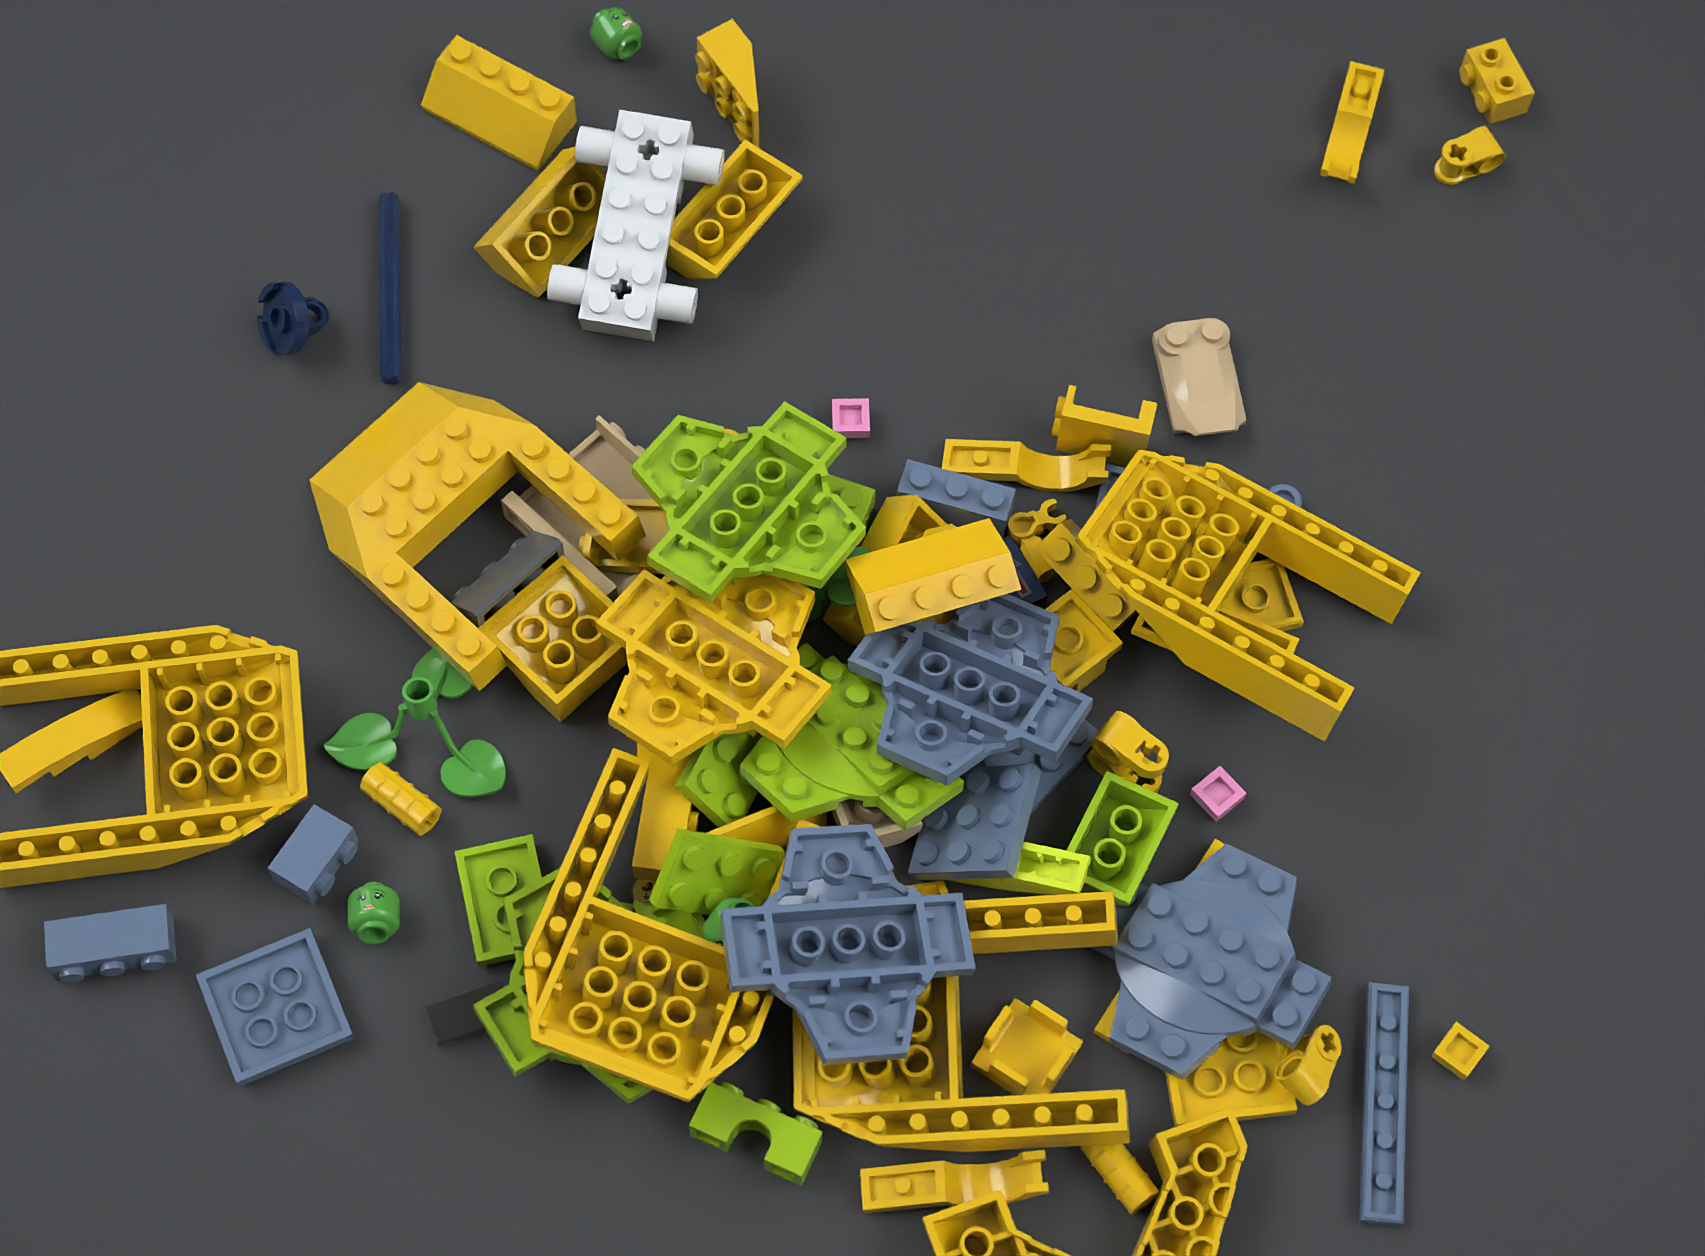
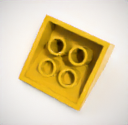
[478,555,628,722]

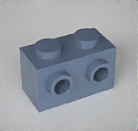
[268,804,358,905]

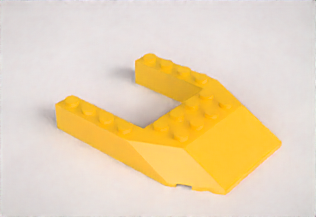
[309,382,646,691]
[1075,449,1421,742]
[0,625,309,888]
[523,748,821,1102]
[793,891,1130,1152]

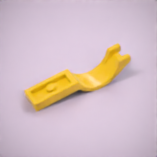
[1320,61,1384,184]
[942,439,1112,492]
[860,1150,1049,1214]

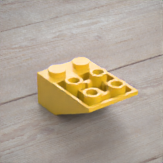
[695,19,759,148]

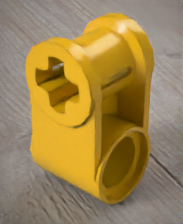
[1434,126,1506,185]
[1275,1025,1342,1106]

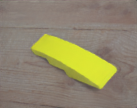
[950,842,1091,895]

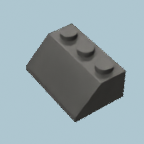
[451,531,565,628]

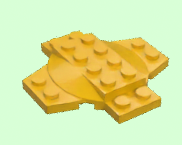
[595,569,832,765]

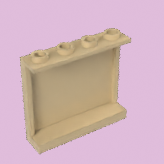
[501,415,653,602]

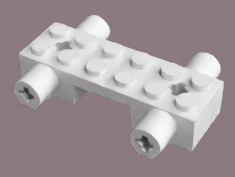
[547,110,724,342]

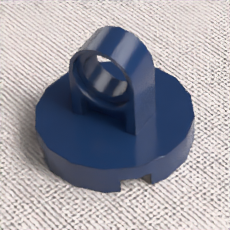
[257,281,330,356]

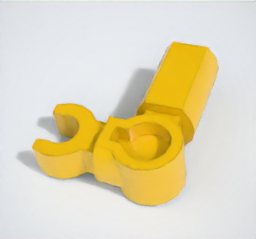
[1007,499,1067,583]

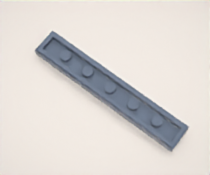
[1359,982,1409,1227]

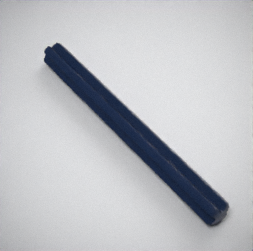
[379,192,401,384]

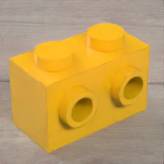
[1459,38,1535,124]

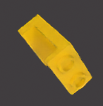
[1051,385,1157,467]
[579,498,668,574]

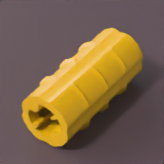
[359,762,442,836]
[1080,1144,1160,1215]

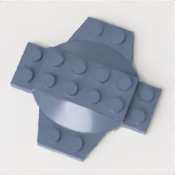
[848,594,1093,786]
[720,824,976,1065]
[1090,843,1332,1080]

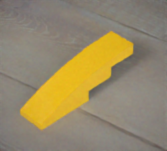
[0,690,143,793]

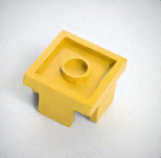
[1045,589,1123,692]
[970,998,1083,1096]

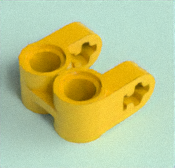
[1087,711,1169,793]

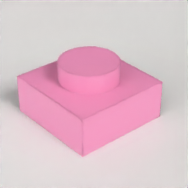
[832,398,870,438]
[1190,766,1247,822]

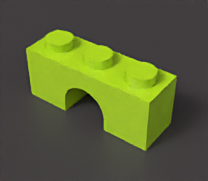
[689,1082,823,1187]

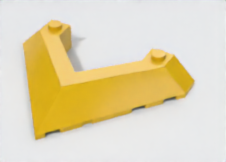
[922,1107,1248,1256]

